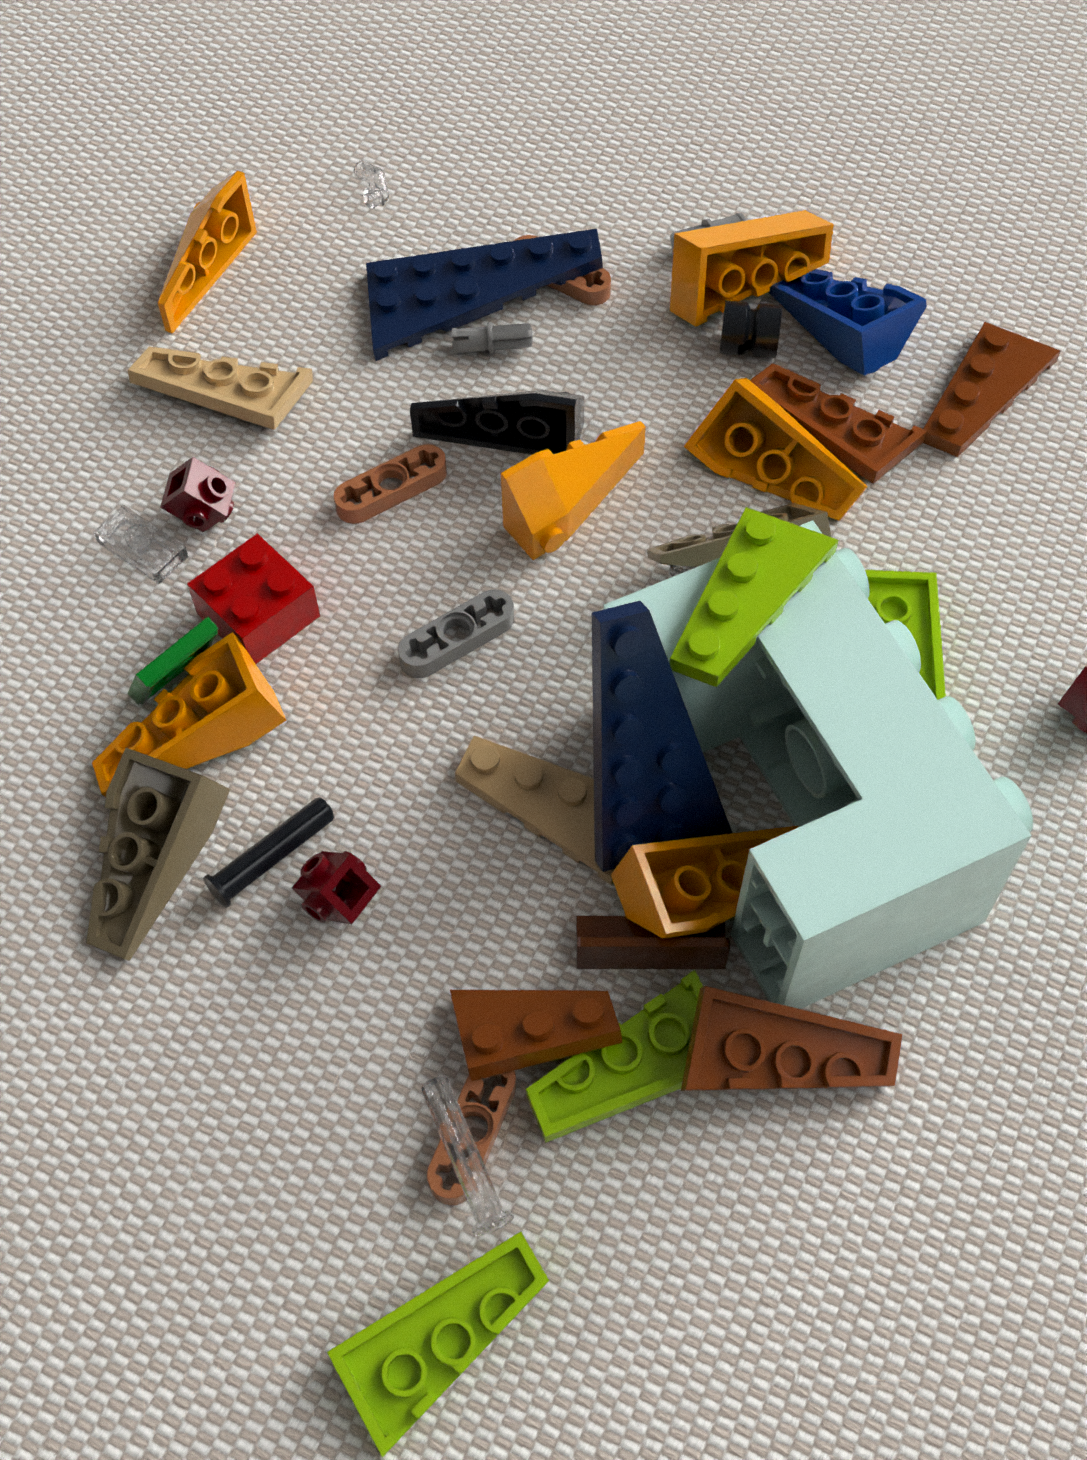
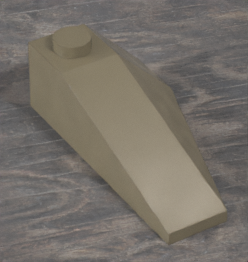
[646,503,831,567]
[86,748,231,961]

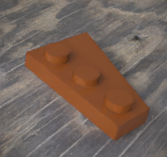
[450,990,623,1081]

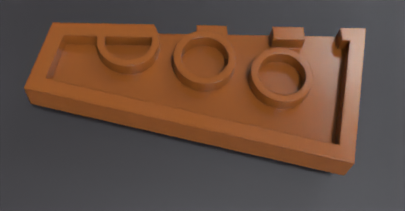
[923,322,1061,457]
[750,363,927,484]
[681,986,903,1091]

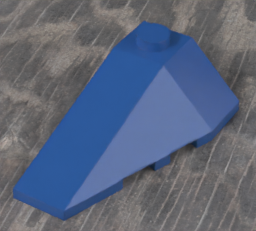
[768,269,927,376]

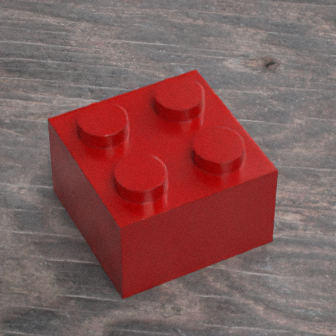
[187,533,320,664]

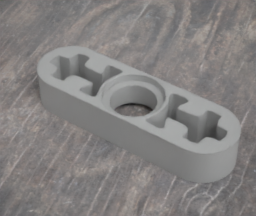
[398,590,514,678]

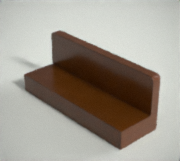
[576,916,730,969]

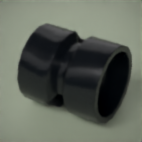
[719,300,782,358]

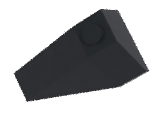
[410,390,584,455]

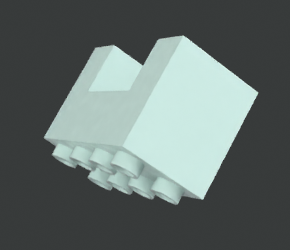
[603,520,1033,1009]

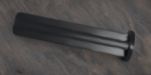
[203,797,334,908]

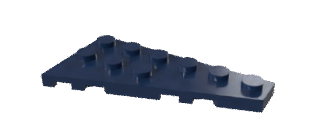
[366,229,603,361]
[591,601,733,872]

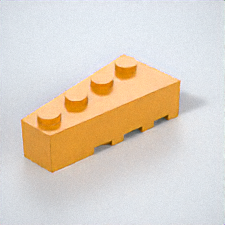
[670,210,834,327]

